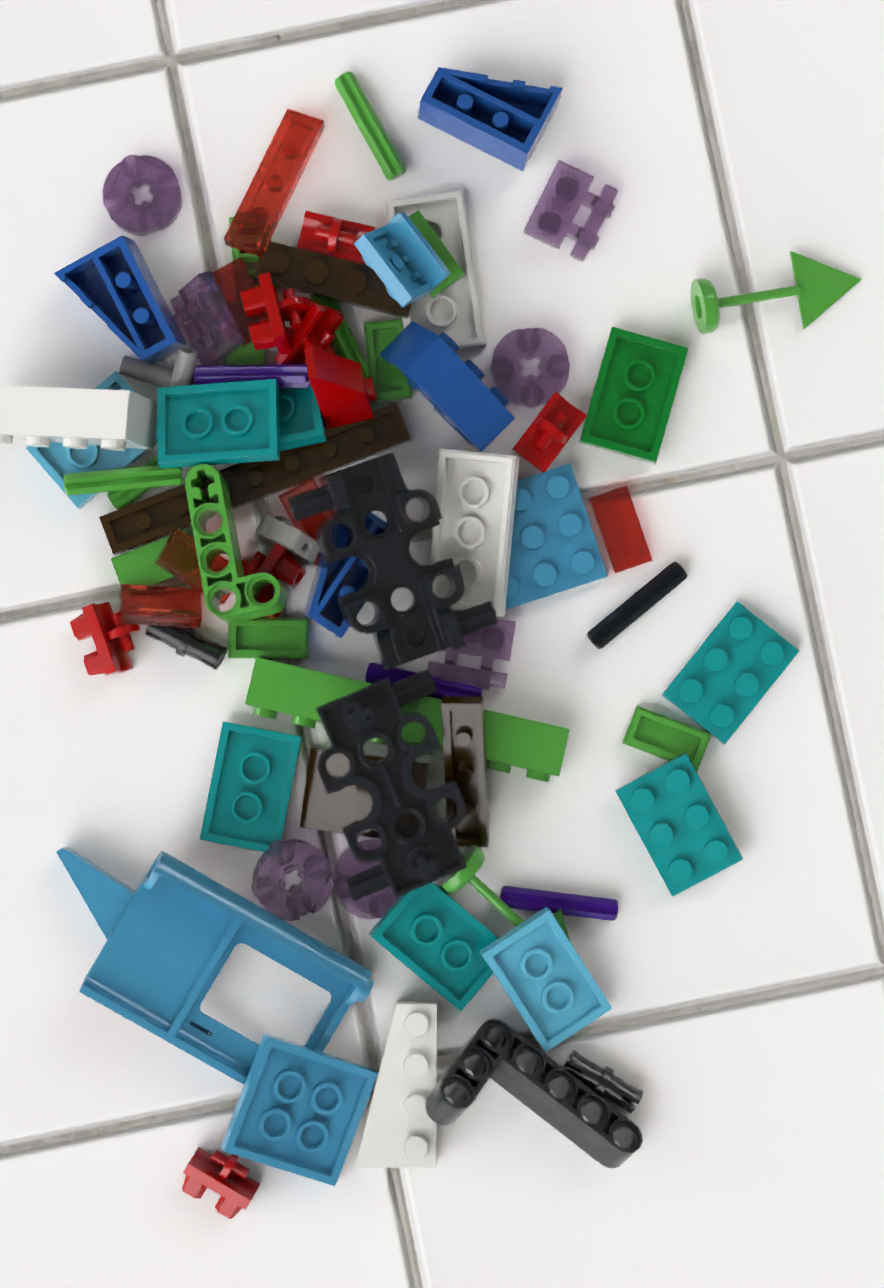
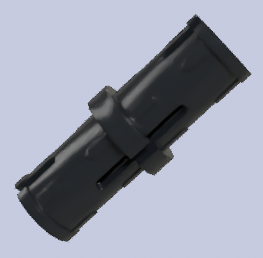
[145,612,228,670]
[563,1050,643,1114]

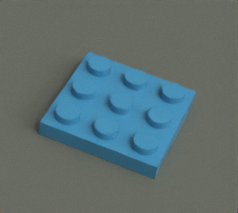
[505,463,608,610]
[221,1033,378,1186]

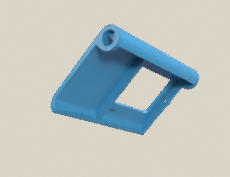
[79,851,374,1085]

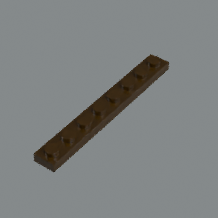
[99,402,411,555]

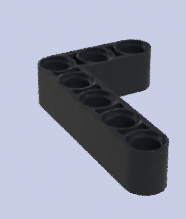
[425,1019,642,1169]

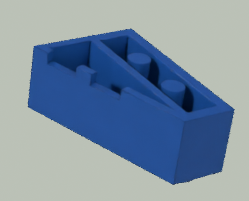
[418,67,563,171]
[54,235,188,364]
[379,321,515,452]
[304,512,387,638]

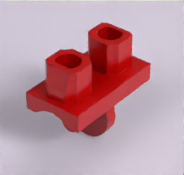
[296,211,375,265]
[240,272,310,355]
[274,297,345,364]
[512,391,587,474]
[242,543,306,620]
[70,602,141,676]
[182,1147,260,1219]

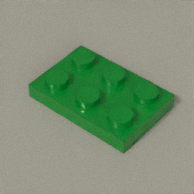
[579,327,688,464]

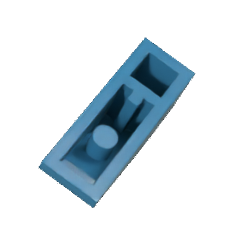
[56,847,136,939]

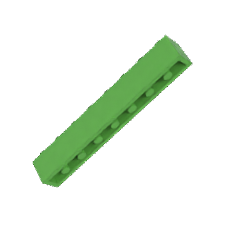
[245,657,570,782]

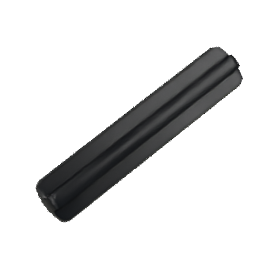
[587,561,688,649]

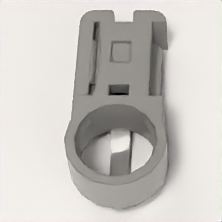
[255,514,320,563]

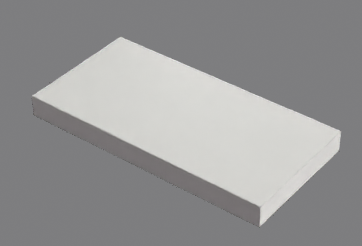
[385,189,486,351]
[429,449,520,617]

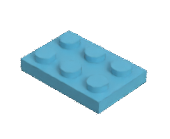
[26,371,157,510]
[479,907,612,1053]

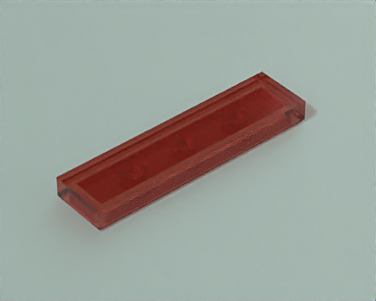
[224,108,325,257]

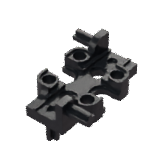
[288,452,498,670]
[316,669,467,901]

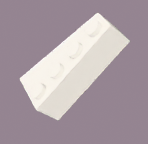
[0,385,157,451]
[355,1001,437,1168]

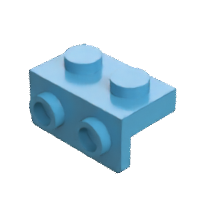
[354,212,450,308]

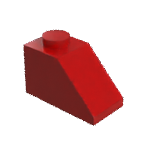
[304,347,378,429]

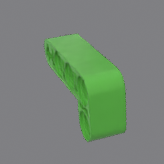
[185,464,288,623]

